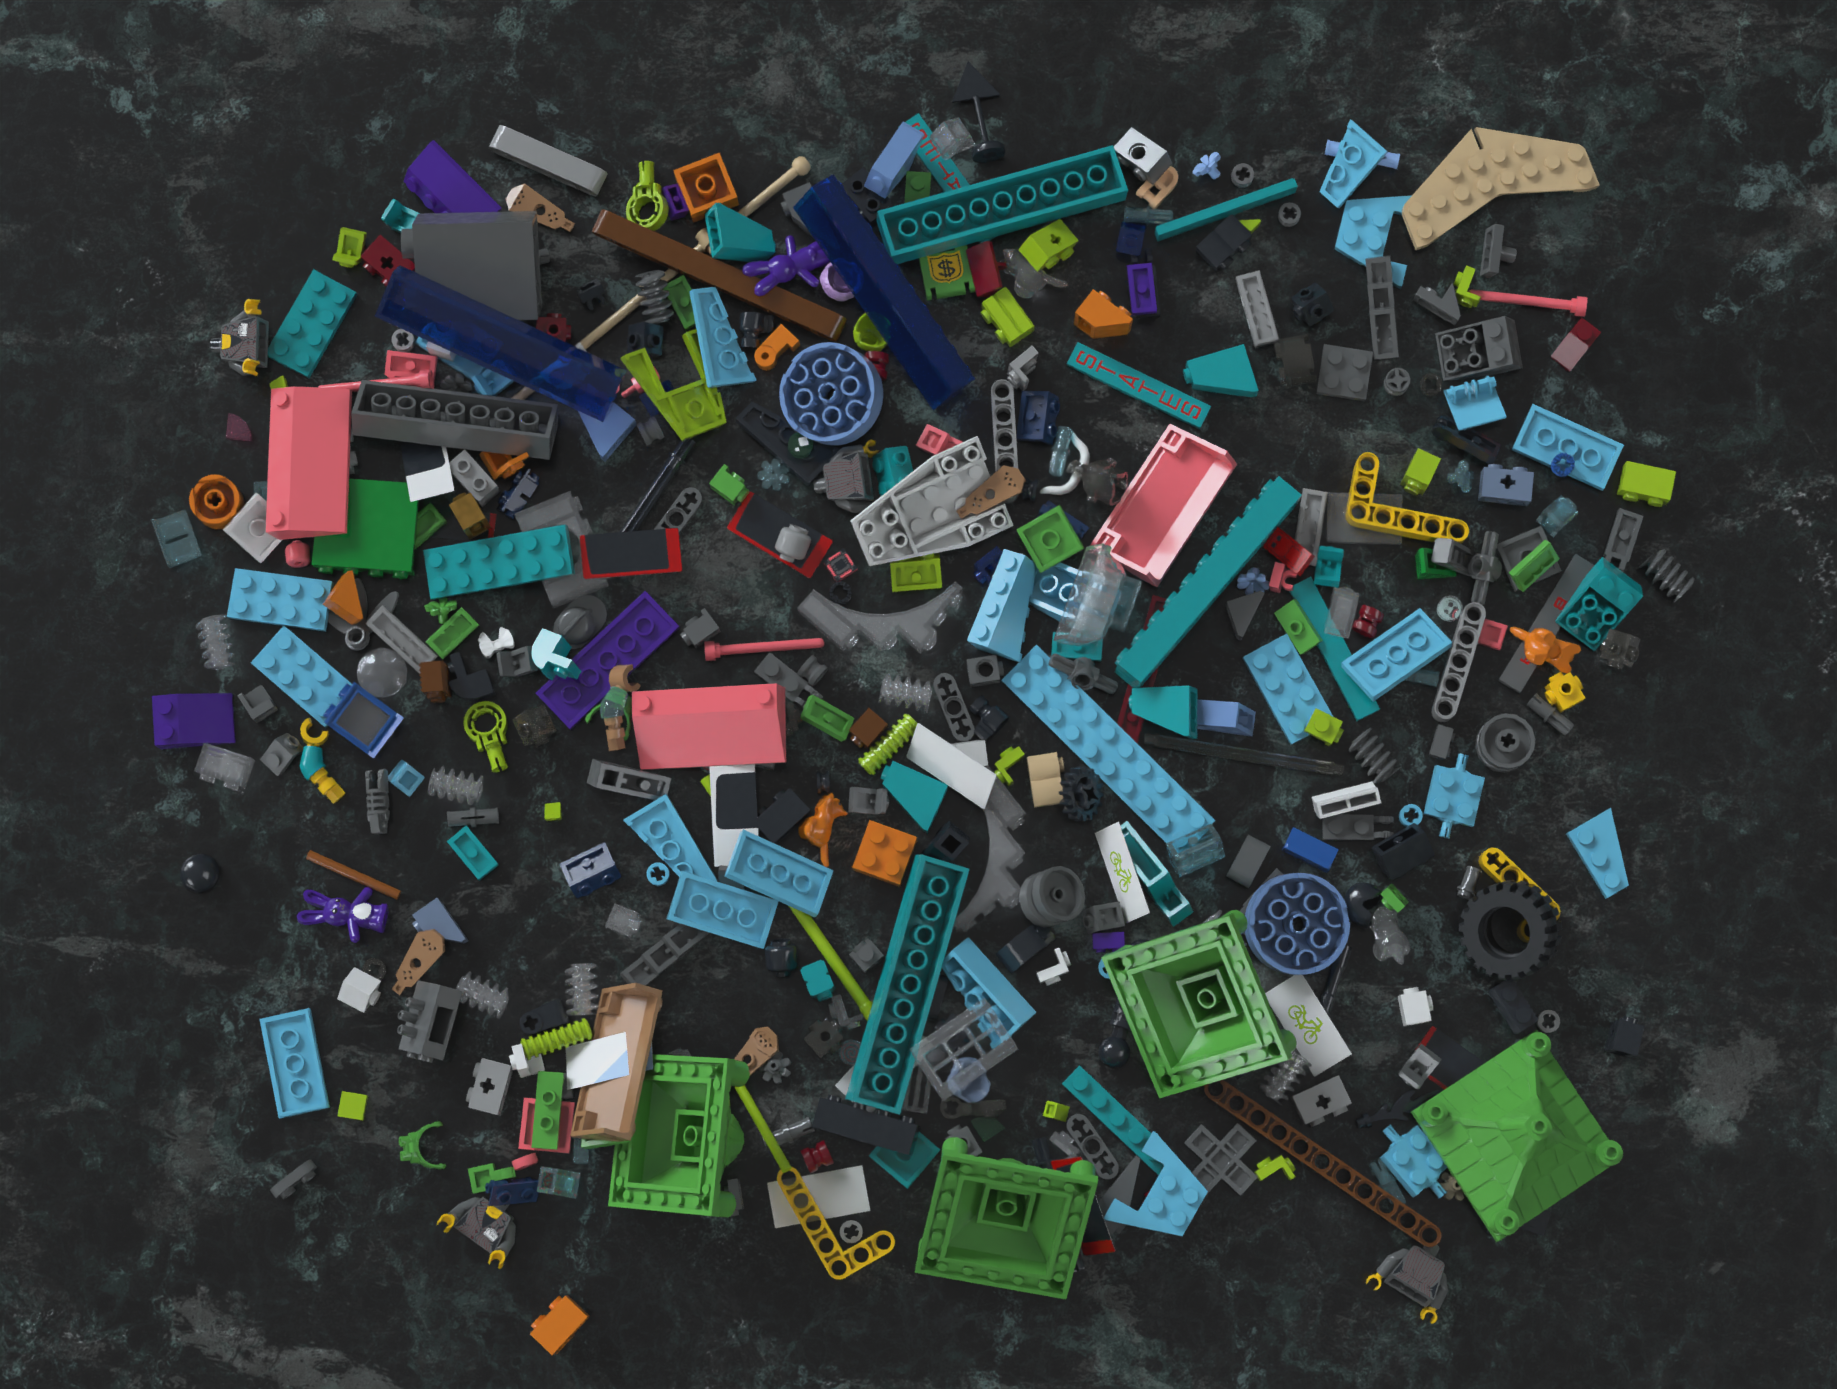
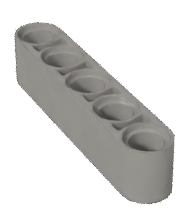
[489,125,607,196]
[991,379,1018,503]
[1431,602,1486,722]

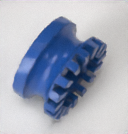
[1551,453,1575,477]

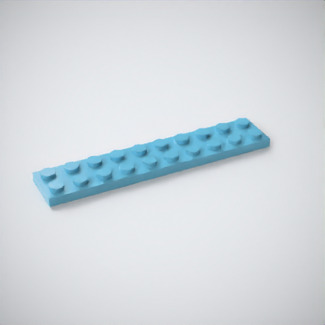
[1002,645,1216,856]

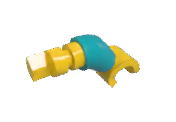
[299,718,345,804]

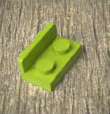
[890,553,942,592]

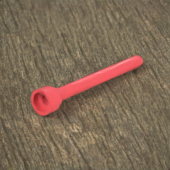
[1468,289,1587,317]
[318,370,434,392]
[704,638,825,661]

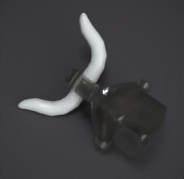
[1040,432,1128,506]

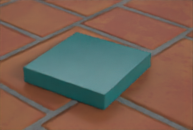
[869,1119,940,1189]

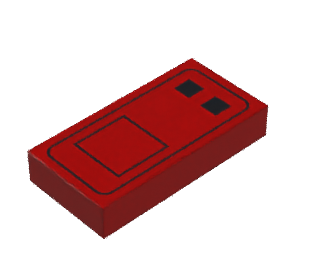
[1263,527,1315,576]

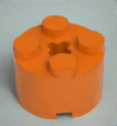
[189,475,245,529]

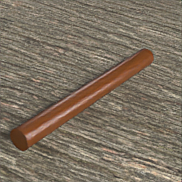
[306,850,401,900]

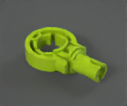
[626,161,669,231]
[464,701,508,772]

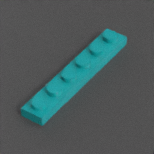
[1062,1065,1191,1176]

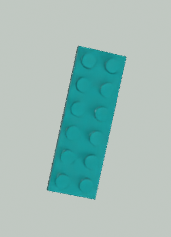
[423,524,575,600]

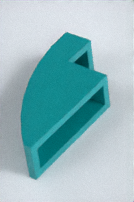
[1120,821,1193,927]

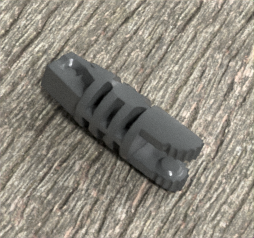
[365,769,390,834]

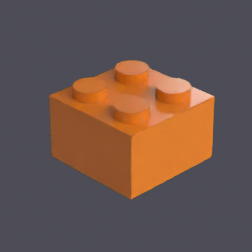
[673,153,739,223]
[852,820,917,887]

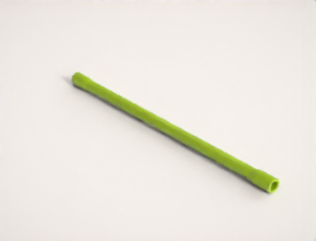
[700,774,873,1021]

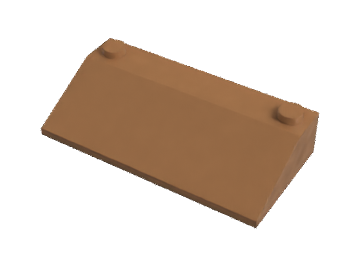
[570,983,662,1142]

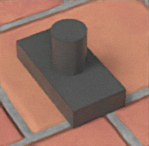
[1480,224,1517,278]

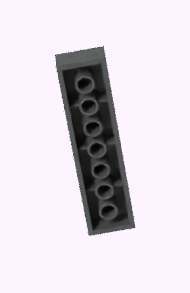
[351,380,558,460]

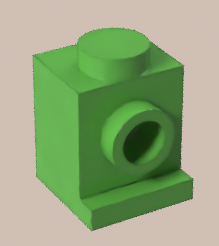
[709,464,749,505]

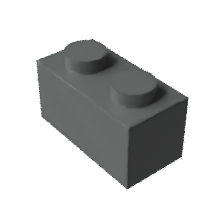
[1429,725,1455,760]

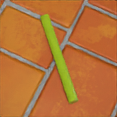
[735,1085,792,1173]

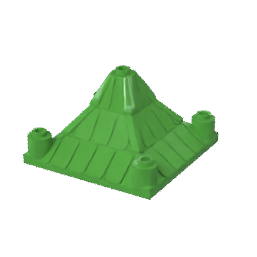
[1101,910,1297,1098]
[1411,1030,1623,1242]
[608,1054,750,1218]
[915,1137,1098,1299]

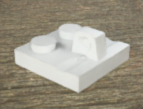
[222,493,282,563]

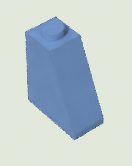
[864,122,924,198]
[573,383,636,462]
[1197,699,1256,736]

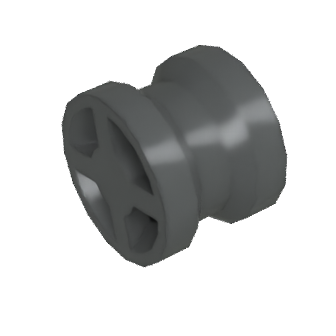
[1384,368,1410,396]
[636,415,665,446]
[797,655,828,687]

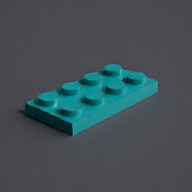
[268,269,358,379]

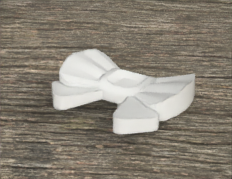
[478,627,515,659]

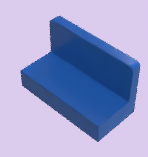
[1282,827,1338,873]

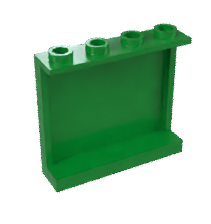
[312,479,419,579]

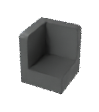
[237,685,278,723]

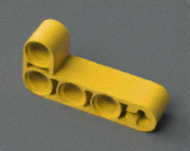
[1479,848,1561,943]

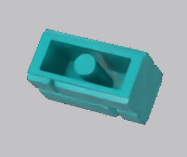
[800,960,835,1002]

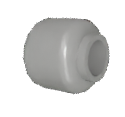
[775,524,811,563]

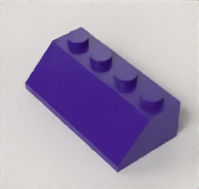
[404,140,502,213]

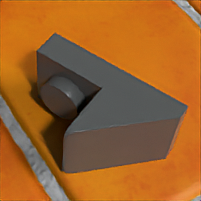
[1413,284,1461,326]

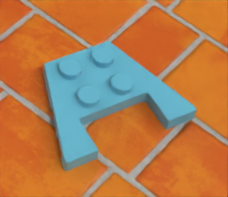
[1335,195,1412,289]
[1103,1131,1208,1236]

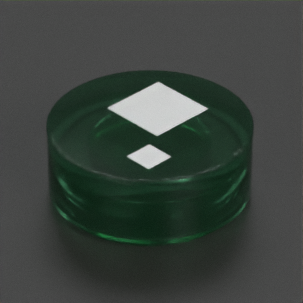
[788,432,813,458]

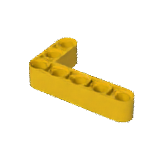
[1345,452,1469,544]
[777,1167,895,1279]

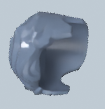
[947,1057,991,1104]

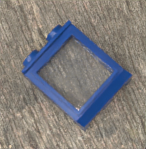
[323,682,403,758]

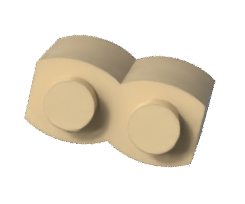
[1026,752,1065,808]

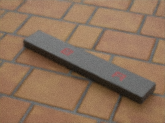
[1498,554,1595,694]

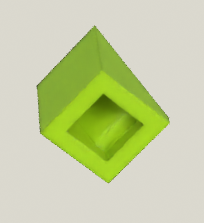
[1239,219,1261,234]
[269,376,288,389]
[545,802,562,821]
[1043,1101,1070,1122]

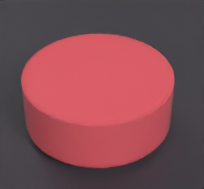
[512,1153,538,1171]

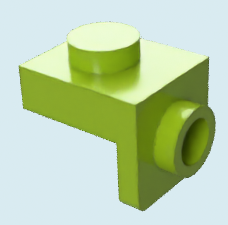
[333,227,367,267]
[1453,266,1481,308]
[1304,708,1344,746]
[993,746,1025,786]
[1254,1155,1296,1181]

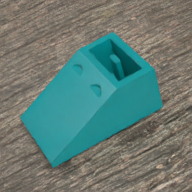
[1555,557,1643,651]

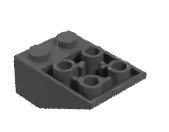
[1435,316,1523,382]

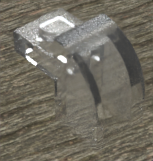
[929,117,976,160]
[1324,587,1359,639]

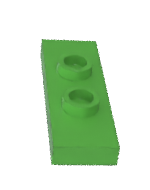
[531,1071,564,1150]

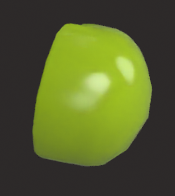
[853,312,891,351]

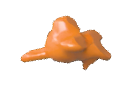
[1510,627,1581,673]
[798,793,848,867]

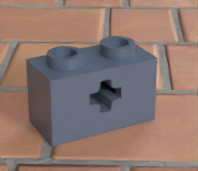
[1478,464,1534,506]

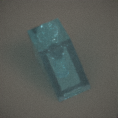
[1536,495,1578,538]

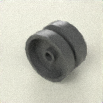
[1475,713,1535,773]
[1019,866,1085,928]

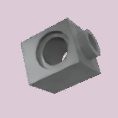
[966,655,1004,687]

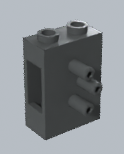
[397,981,462,1063]

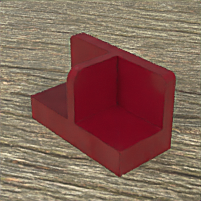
[966,241,1007,298]

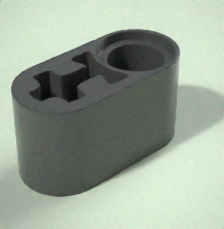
[1226,834,1271,888]

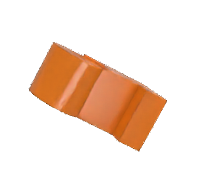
[754,324,800,371]

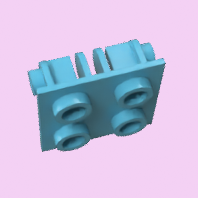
[1443,376,1507,431]

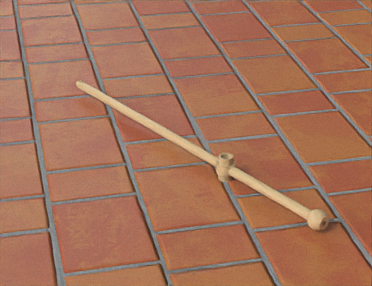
[512,156,811,400]

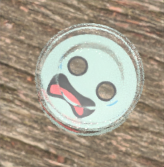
[1437,596,1463,622]

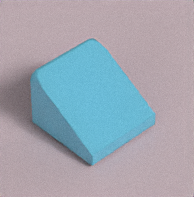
[388,760,425,797]

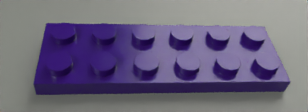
[536,591,680,730]

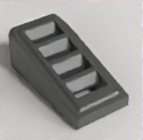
[1431,538,1476,576]

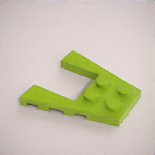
[620,329,727,441]

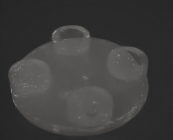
[357,648,407,697]

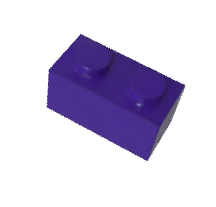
[661,184,689,221]
[1092,932,1125,953]

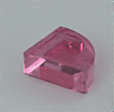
[226,413,252,441]

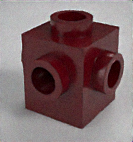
[536,313,571,350]

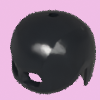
[1343,882,1383,928]

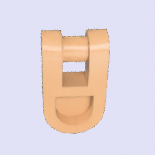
[1136,166,1178,210]

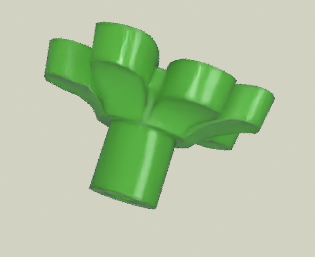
[424,598,457,624]

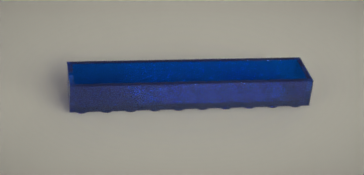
[793,174,975,410]
[375,265,627,422]

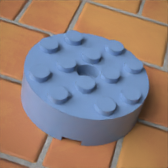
[779,342,883,445]
[1245,873,1350,975]

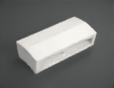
[1312,782,1381,819]

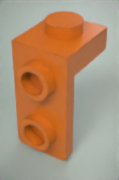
[479,451,529,480]

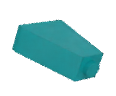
[705,203,776,262]
[1183,344,1259,397]
[1129,686,1197,739]
[880,761,948,833]

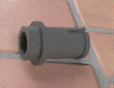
[1457,866,1482,900]

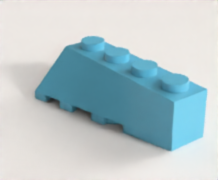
[967,549,1037,663]
[942,937,1036,1051]

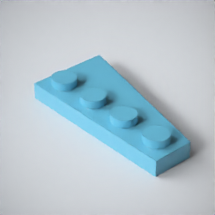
[689,287,756,388]
[624,794,718,881]

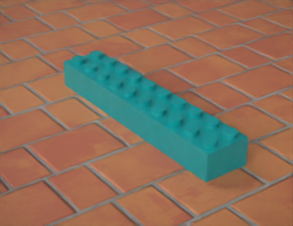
[876,145,1128,266]
[1115,476,1302,688]
[845,855,969,1115]

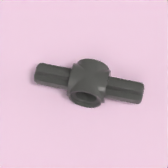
[1468,531,1502,605]
[1048,654,1118,694]

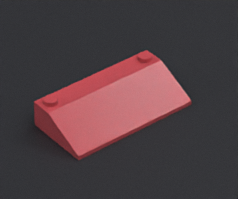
[266,386,352,540]
[1090,424,1237,587]
[632,683,786,770]

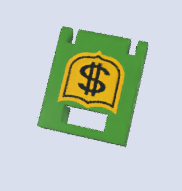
[918,245,975,301]

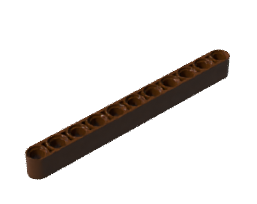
[591,209,847,342]
[1204,1080,1441,1247]

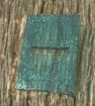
[151,510,202,568]

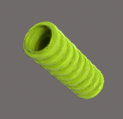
[858,714,917,775]
[520,1018,592,1060]

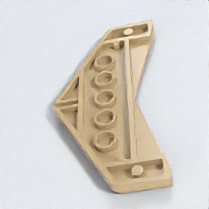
[1402,127,1599,250]

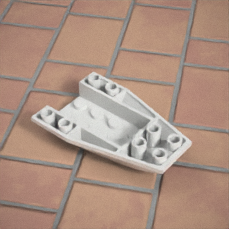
[851,436,1013,566]

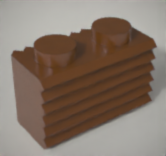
[419,661,452,703]

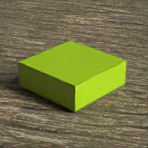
[338,1091,368,1121]

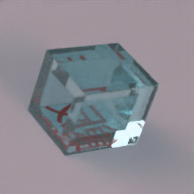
[537,1167,581,1199]

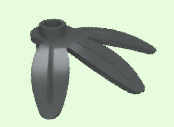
[328,578,399,651]

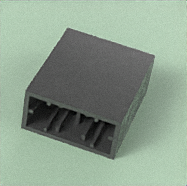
[401,211,542,322]

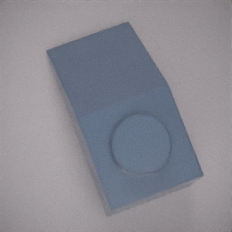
[412,898,469,944]

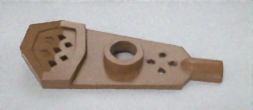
[506,184,575,232]
[956,465,1026,519]
[392,929,445,995]
[731,1027,779,1087]

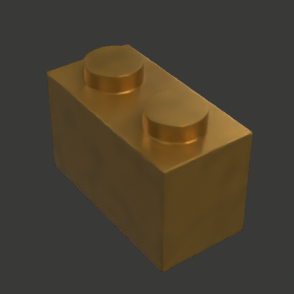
[449,492,492,539]

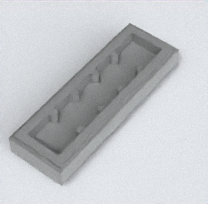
[1235,270,1279,348]
[1295,488,1328,566]
[365,605,438,674]

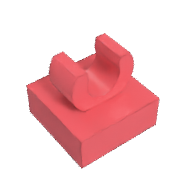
[1269,562,1297,593]

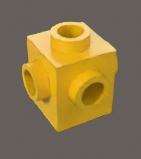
[1545,672,1585,713]

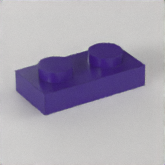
[1127,263,1157,316]

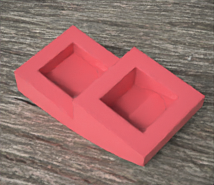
[916,424,962,456]

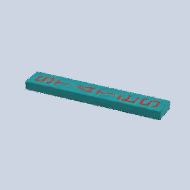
[898,113,997,243]
[1066,342,1211,430]

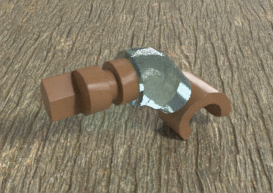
[600,664,641,751]

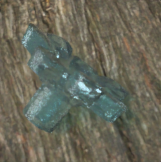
[757,458,789,491]
[1447,460,1474,493]

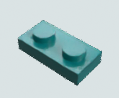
[1051,632,1103,662]
[447,826,499,881]

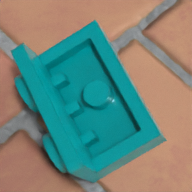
[872,446,913,496]

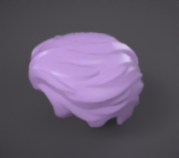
[820,259,864,301]

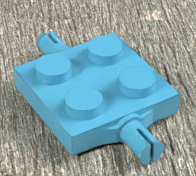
[1423,754,1485,839]
[1380,1124,1447,1199]

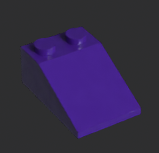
[152,693,236,749]

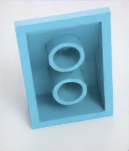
[1028,562,1111,634]

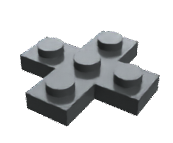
[1184,1123,1258,1196]

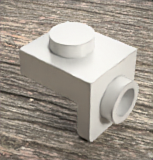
[1036,948,1071,986]
[509,1044,545,1078]

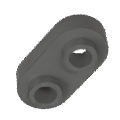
[270,1159,317,1200]

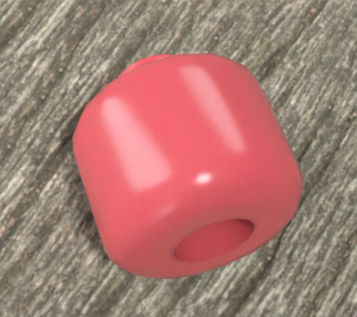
[285,540,311,568]

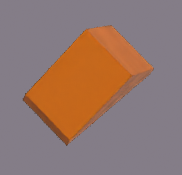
[323,570,363,625]

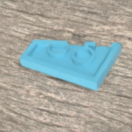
[1320,119,1388,208]
[1566,808,1629,899]

